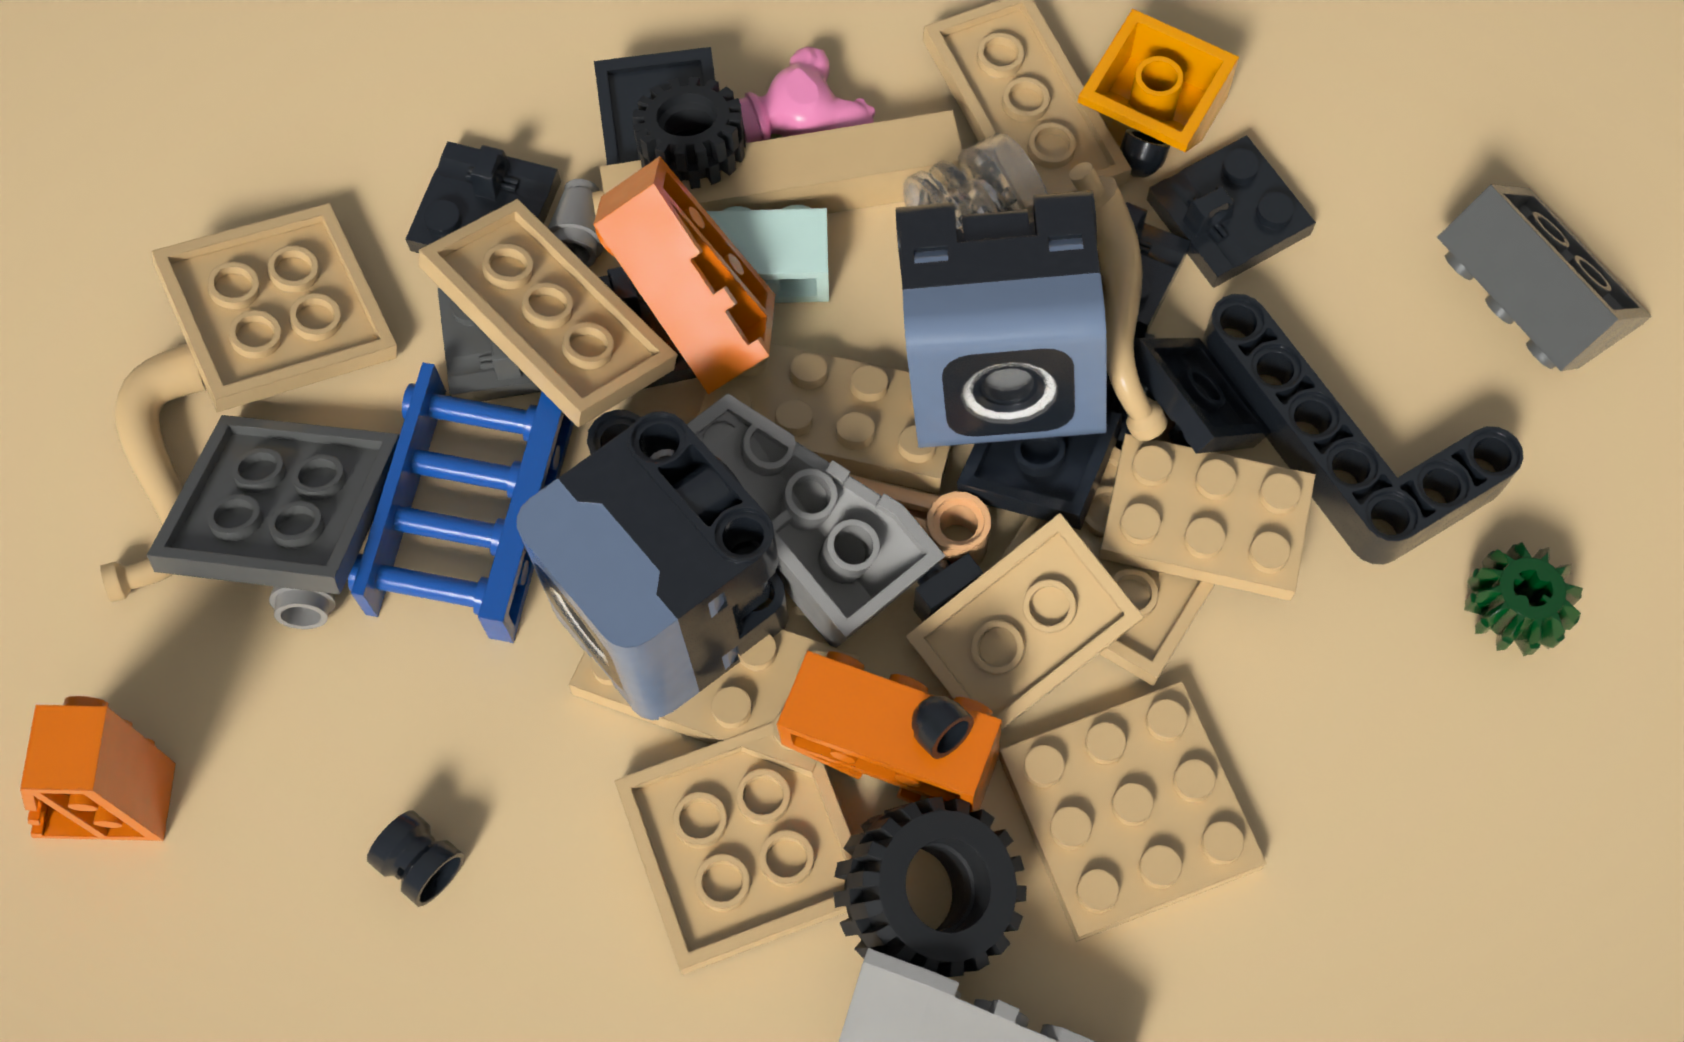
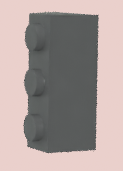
[1437,184,1652,371]

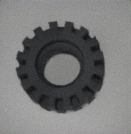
[632,77,746,189]

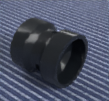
[367,810,465,907]

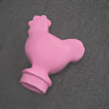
[739,47,875,143]

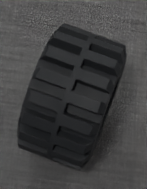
[833,797,1027,977]

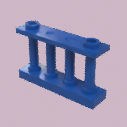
[348,362,574,643]

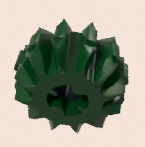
[1464,542,1583,656]

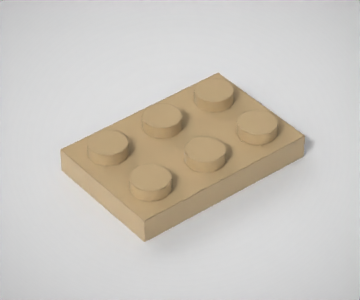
[1098,433,1316,601]
[906,513,1145,731]

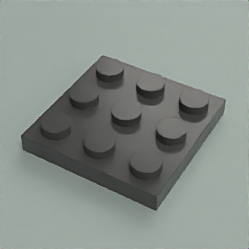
[147,415,399,594]

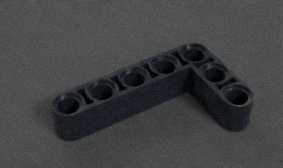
[1202,294,1524,565]

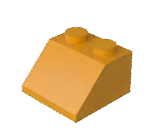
[1078,8,1239,152]

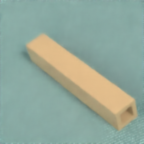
[592,110,965,215]

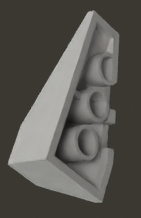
[687,393,945,648]
[839,948,1096,1042]

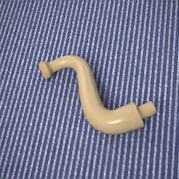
[1069,162,1168,441]
[100,343,206,602]

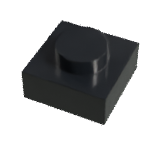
[913,553,984,622]

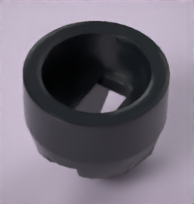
[1120,129,1170,178]
[912,696,974,759]

